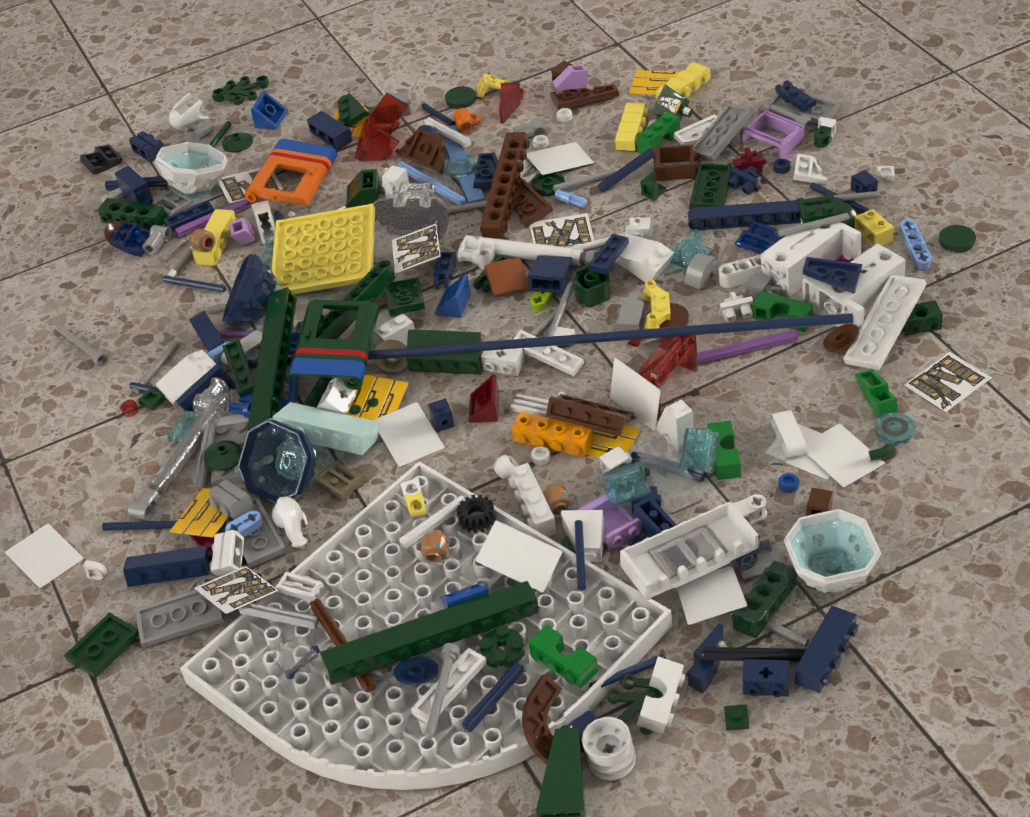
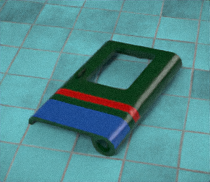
[288,299,379,390]

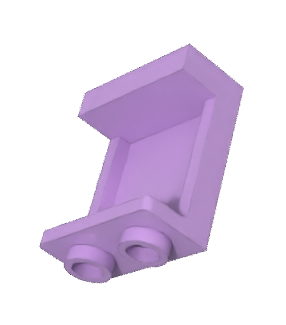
[579,490,642,552]

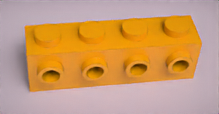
[511,412,594,457]

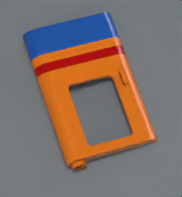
[244,139,338,206]

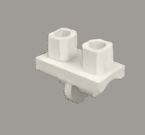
[718,291,753,323]

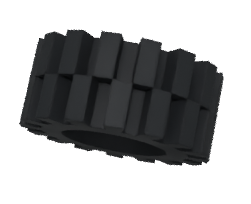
[457,495,496,533]

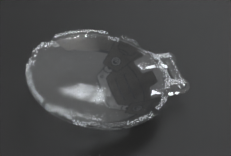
[371,182,449,266]

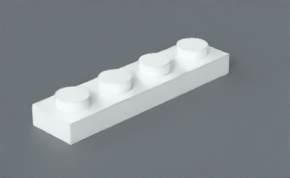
[514,329,584,377]
[411,648,487,724]

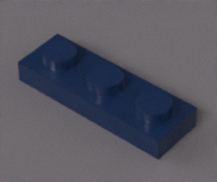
[163,200,214,231]
[588,234,629,274]

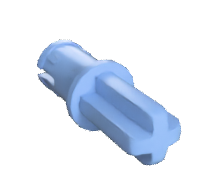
[555,189,588,208]

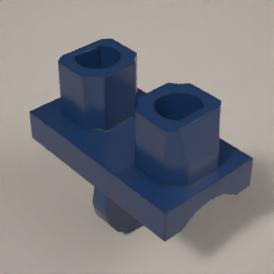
[728,166,761,195]

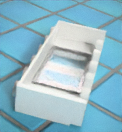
[620,502,758,600]

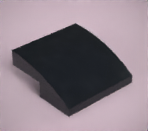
[80,144,122,174]

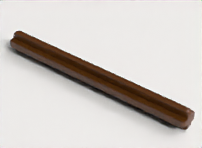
[310,599,376,693]

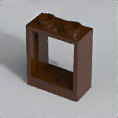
[653,144,698,181]

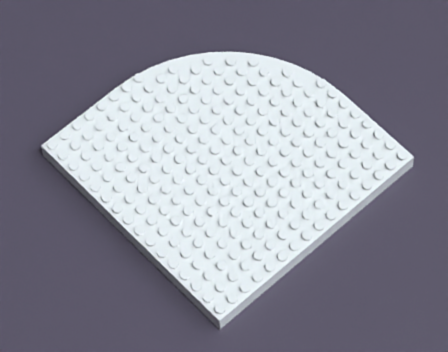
[180,461,672,790]

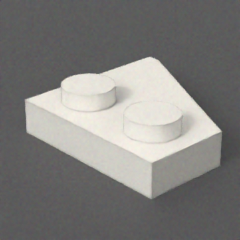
[793,154,827,185]

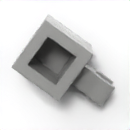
[746,272,781,301]

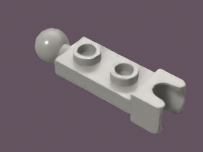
[758,104,811,137]

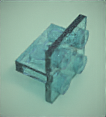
[670,229,713,269]
[679,428,719,473]
[599,461,651,506]

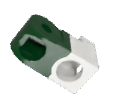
[814,117,836,148]

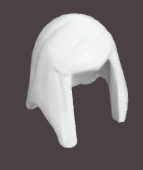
[169,93,209,131]

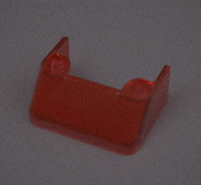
[354,92,408,161]
[636,335,698,417]

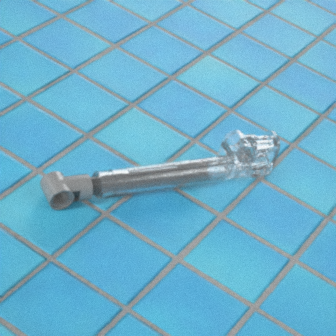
[128,377,232,521]

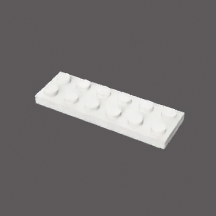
[843,275,927,370]

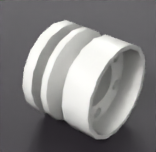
[582,717,636,781]

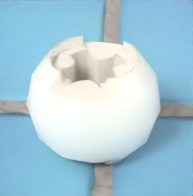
[494,455,519,479]

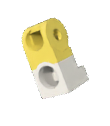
[401,478,427,519]

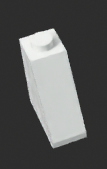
[251,200,275,244]
[656,400,695,453]
[561,510,604,562]

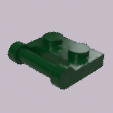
[797,193,839,224]

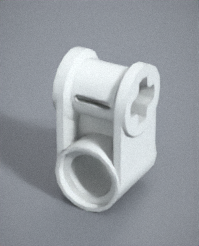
[732,494,767,525]

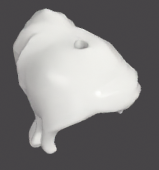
[272,497,308,549]

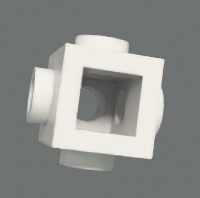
[626,217,652,240]

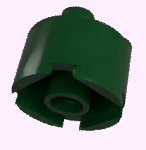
[573,266,611,307]

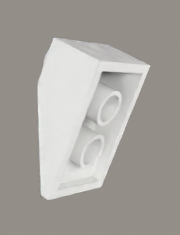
[615,234,675,282]
[372,310,415,346]
[156,350,216,405]

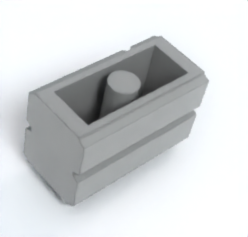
[208,479,254,520]

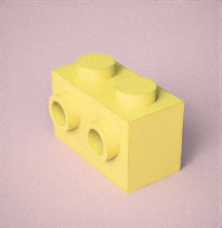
[855,209,894,246]

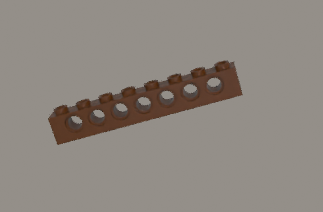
[480,132,530,239]

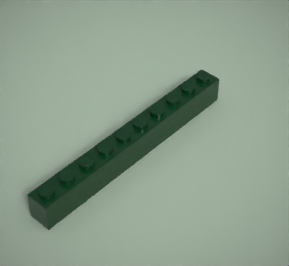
[247,287,297,431]
[320,581,538,685]

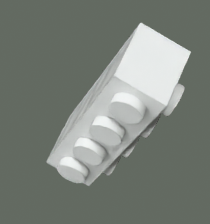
[508,463,557,537]

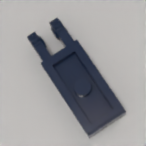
[775,80,816,111]
[434,252,456,289]

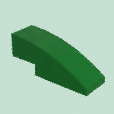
[855,369,898,417]

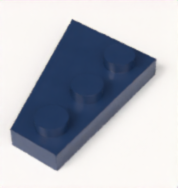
[473,152,498,188]
[803,257,863,294]
[176,364,236,415]

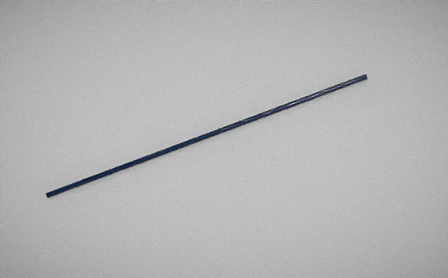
[247,313,854,369]

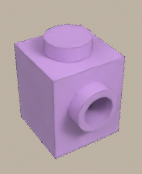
[229,217,256,246]

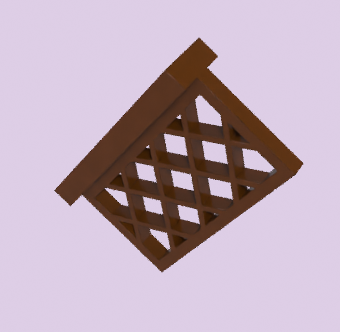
[546,394,634,436]

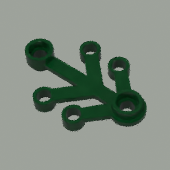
[212,75,269,105]
[607,674,663,735]

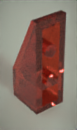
[499,82,524,123]

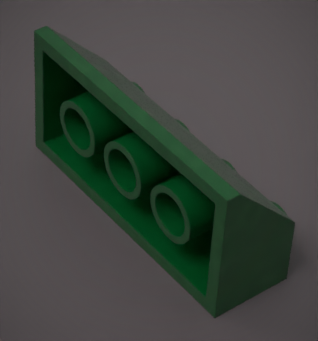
[406,329,483,375]

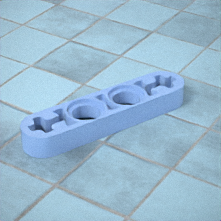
[900,219,932,270]

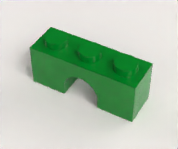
[637,112,680,154]
[753,291,813,332]
[704,421,741,480]
[528,625,598,689]

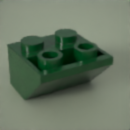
[346,169,380,208]

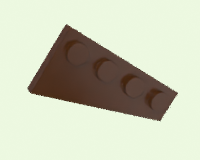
[550,84,619,110]
[514,177,553,228]

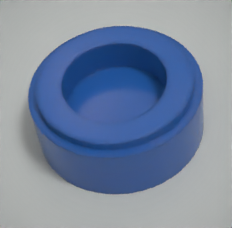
[779,473,799,493]

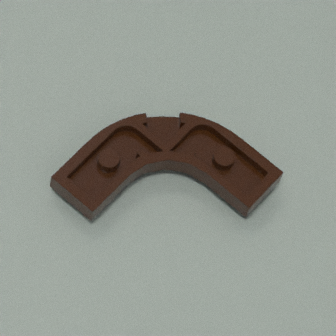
[522,674,562,764]

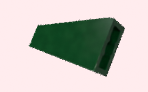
[536,725,586,817]

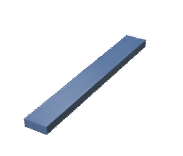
[439,125,485,204]

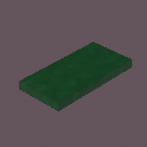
[689,163,732,209]
[385,277,425,316]

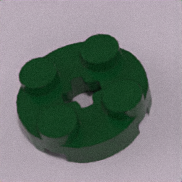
[479,625,524,668]

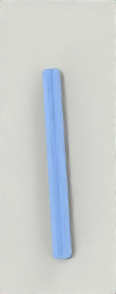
[397,161,466,205]

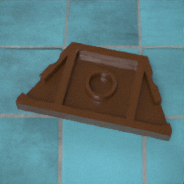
[395,128,446,174]

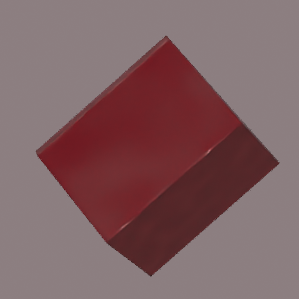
[468,374,499,423]

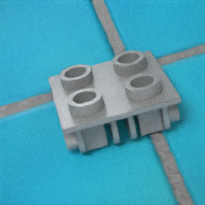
[735,535,785,580]

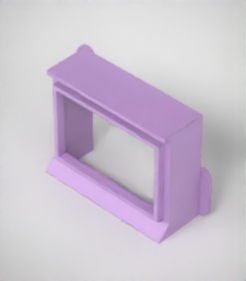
[740,110,804,159]

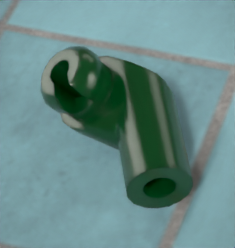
[868,443,896,461]

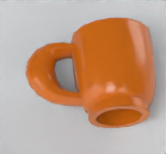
[453,108,481,132]

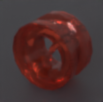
[120,400,139,417]

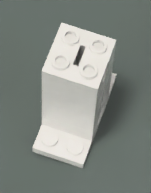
[761,206,861,297]
[802,243,906,330]

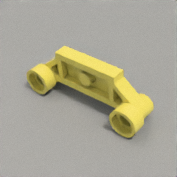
[642,280,671,329]

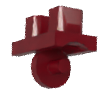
[732,147,766,173]

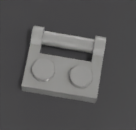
[152,189,194,216]

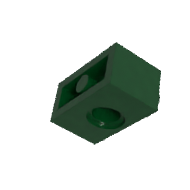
[902,300,943,336]

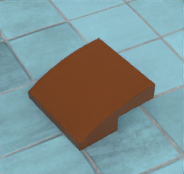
[484,258,529,297]

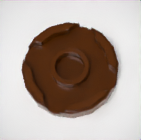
[659,303,689,328]

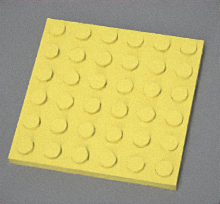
[272,204,375,294]

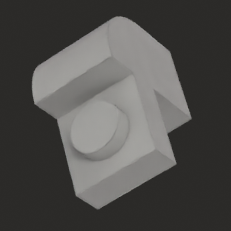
[684,253,722,289]

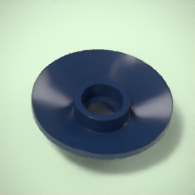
[393,657,438,685]

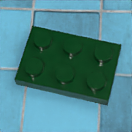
[64,612,139,678]

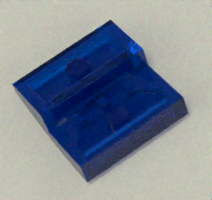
[109,221,150,257]
[735,221,785,254]

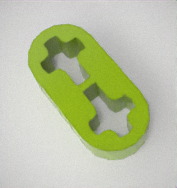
[530,291,554,312]

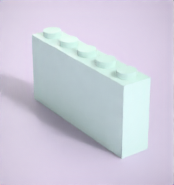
[271,402,380,455]

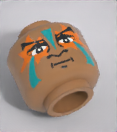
[190,229,215,252]
[543,484,571,515]
[421,530,450,563]

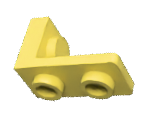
[476,73,513,98]

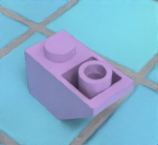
[553,65,588,92]

